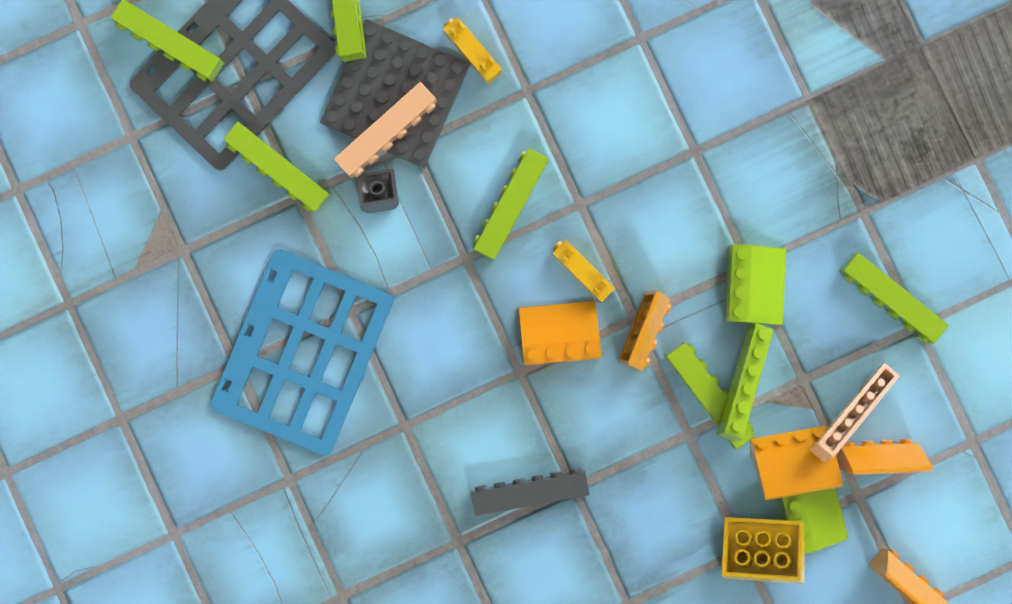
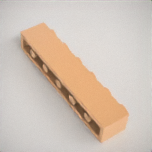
[334,81,437,179]
[810,363,899,463]

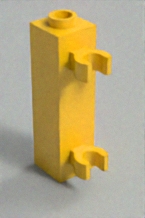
[443,17,502,85]
[552,240,615,303]

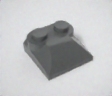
[357,168,399,213]

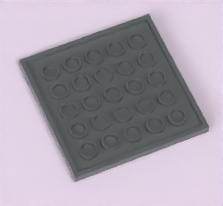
[320,19,470,169]

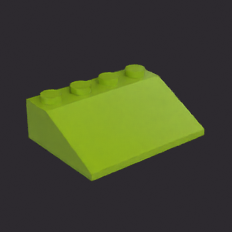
[725,244,787,325]
[778,488,849,554]

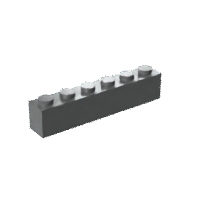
[471,468,590,516]

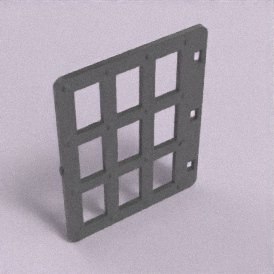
[130,0,336,171]

